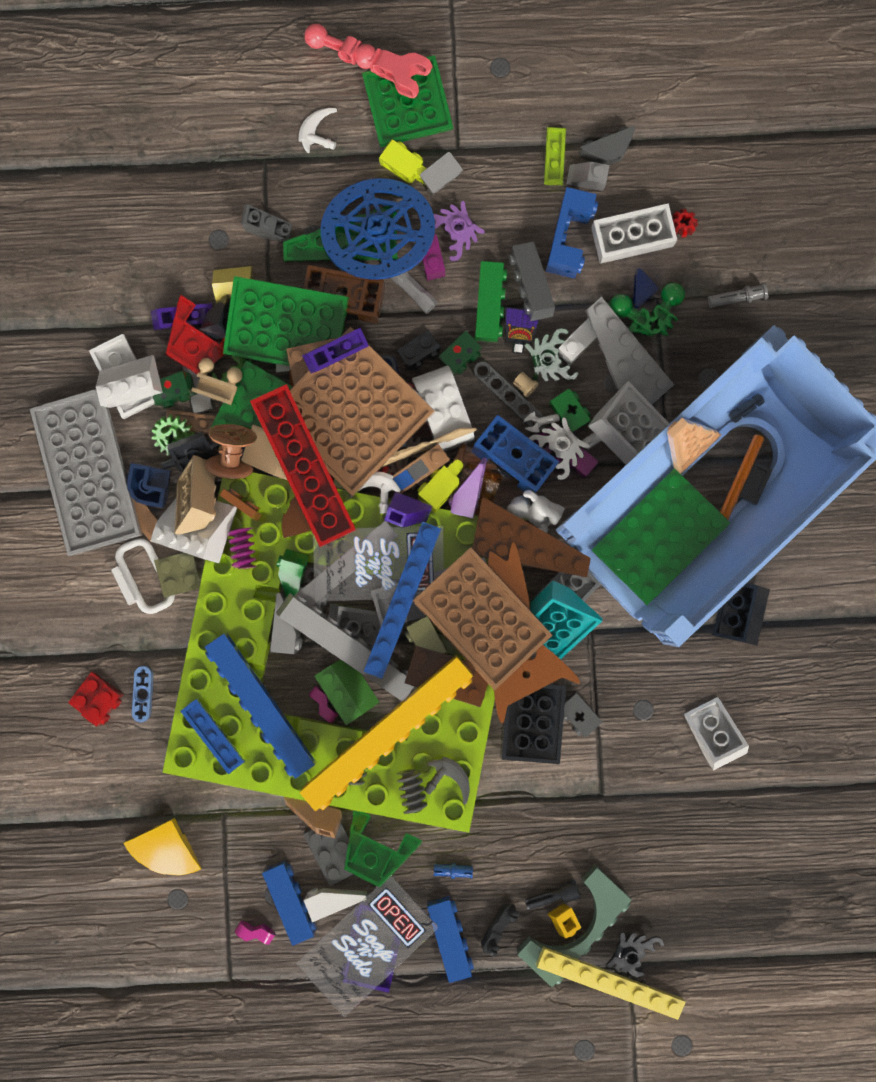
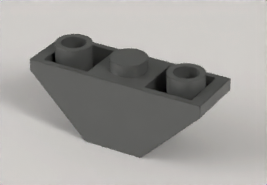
[579,126,635,165]
[241,204,292,242]

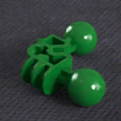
[609,282,685,337]

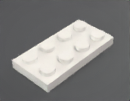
[89,334,155,419]

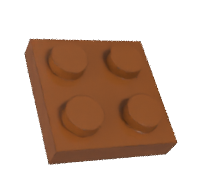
[220,489,262,521]

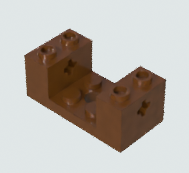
[303,265,385,324]

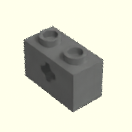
[564,692,602,738]

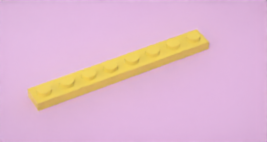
[536,946,685,1020]

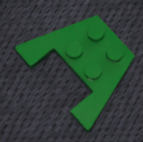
[344,810,423,887]

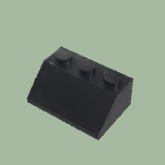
[713,583,770,646]

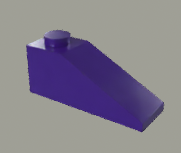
[151,303,213,330]
[302,328,369,373]

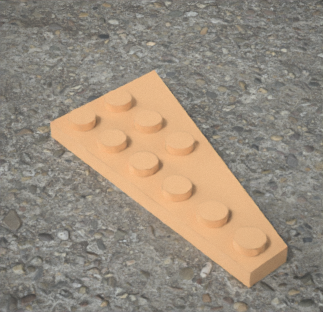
[667,418,721,474]

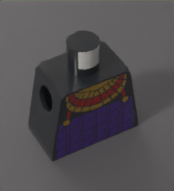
[504,307,540,354]

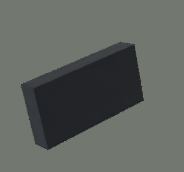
[739,462,773,505]

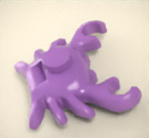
[434,201,485,261]

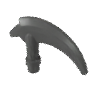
[424,756,470,804]

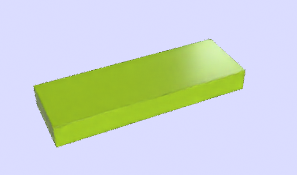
[544,127,566,186]

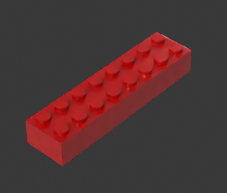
[250,384,356,547]

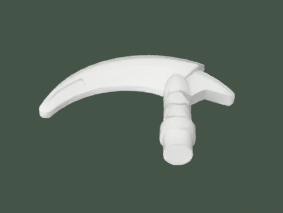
[298,108,337,153]
[349,472,400,513]

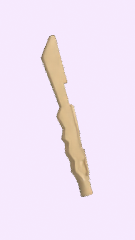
[383,428,476,466]

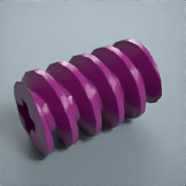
[228,528,257,569]

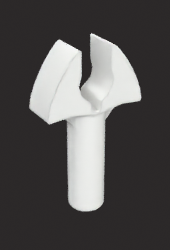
[523,412,560,433]

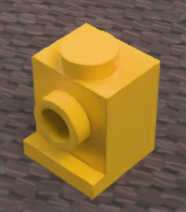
[548,903,581,938]

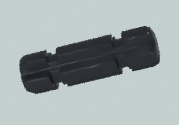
[729,394,765,423]

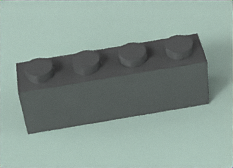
[509,241,555,321]

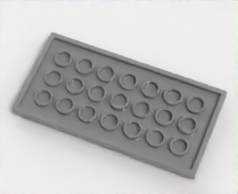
[30,389,142,556]

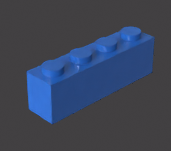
[262,860,317,946]
[427,896,474,983]

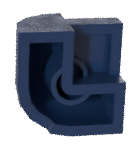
[127,463,172,508]

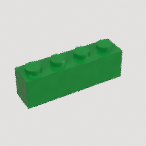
[475,261,507,342]

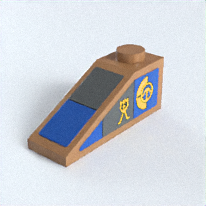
[393,444,449,494]

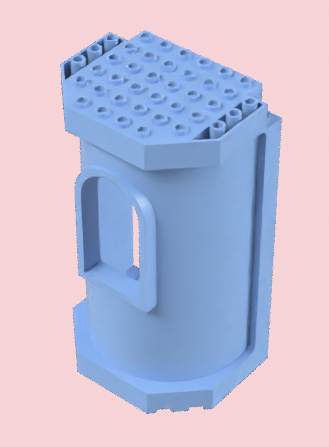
[555,325,876,647]

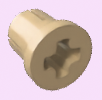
[513,372,539,397]

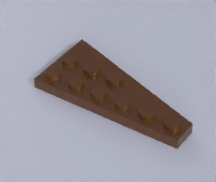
[472,497,591,577]

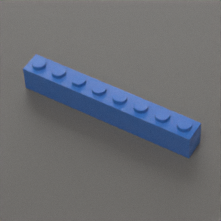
[364,521,441,679]
[205,633,317,779]

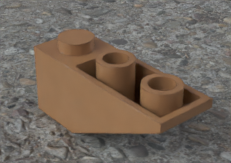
[284,797,342,838]

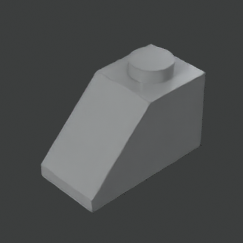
[566,162,609,191]

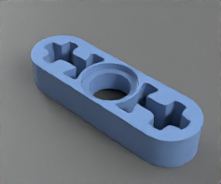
[132,666,154,722]

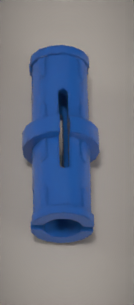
[434,863,473,879]

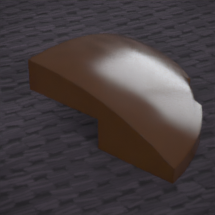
[281,497,311,538]

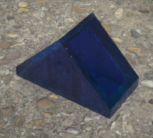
[633,268,659,309]

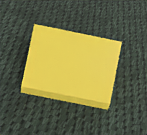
[212,266,253,304]

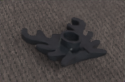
[606,932,664,984]

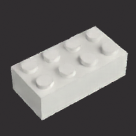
[591,204,677,264]

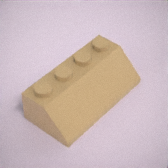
[175,455,216,535]

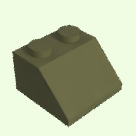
[405,616,447,654]

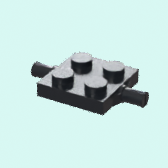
[161,431,222,473]

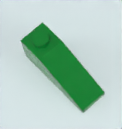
[277,549,309,598]

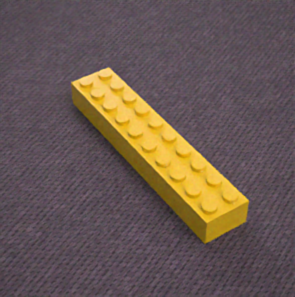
[299,654,473,812]

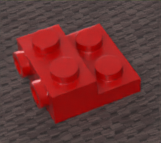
[68,672,124,727]

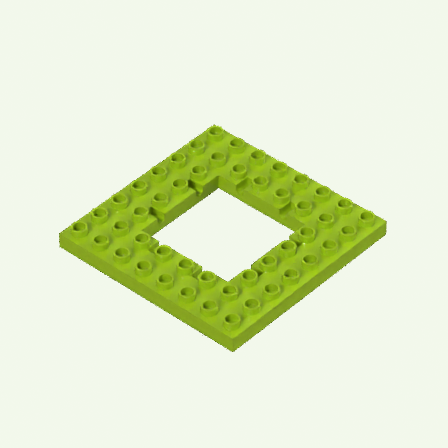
[162,472,495,833]

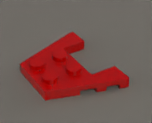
[165,295,225,375]

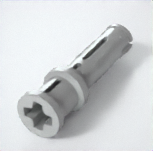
[708,282,768,308]

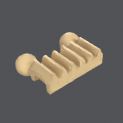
[191,358,243,405]

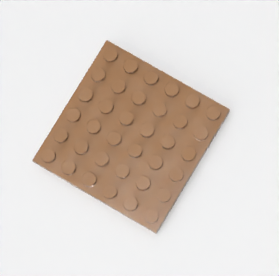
[290,327,435,496]

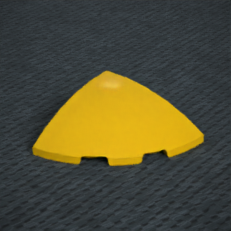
[124,818,202,875]

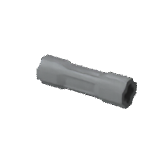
[390,271,438,314]

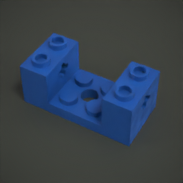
[545,187,598,279]
[471,415,559,493]

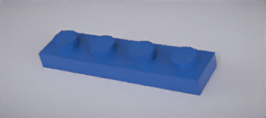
[180,698,245,774]

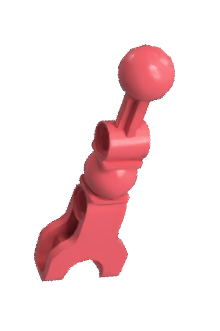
[304,23,432,98]

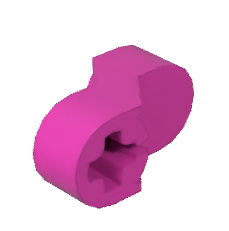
[309,686,339,723]
[234,921,276,945]

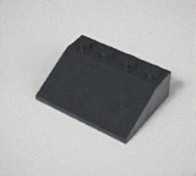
[500,684,566,764]

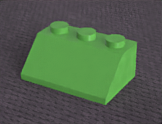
[314,659,380,725]

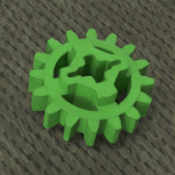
[152,414,195,456]

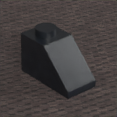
[200,295,231,340]

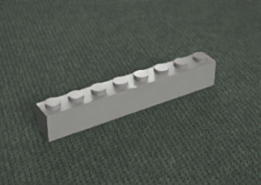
[276,594,414,701]

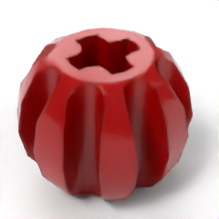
[671,209,698,238]

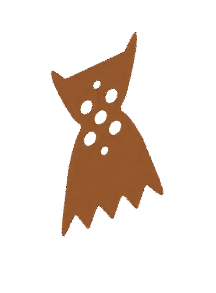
[426,542,580,724]

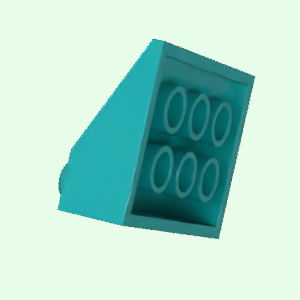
[530,581,602,659]

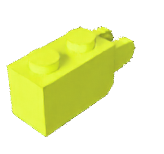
[379,139,427,185]
[418,459,463,513]

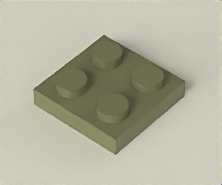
[154,553,201,598]

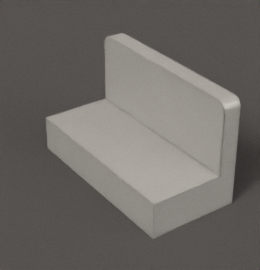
[420,152,463,197]

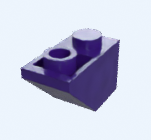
[384,492,432,528]

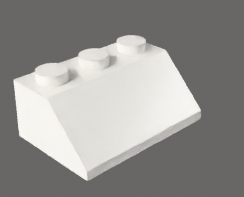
[96,355,163,408]

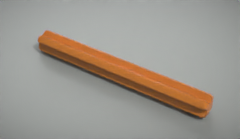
[720,435,764,520]

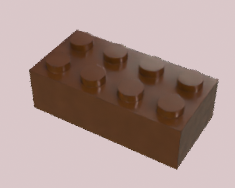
[404,646,488,707]

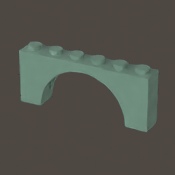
[516,864,632,987]

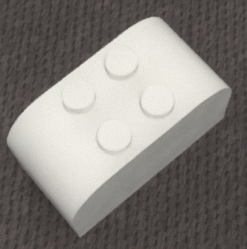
[412,365,475,452]

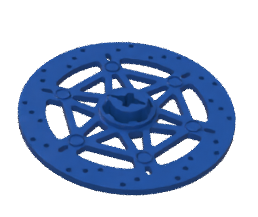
[321,178,435,280]

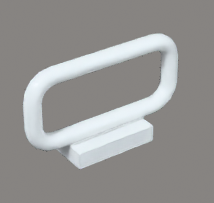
[111,538,175,614]

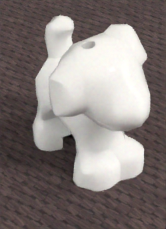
[507,490,565,533]

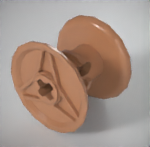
[205,424,257,479]

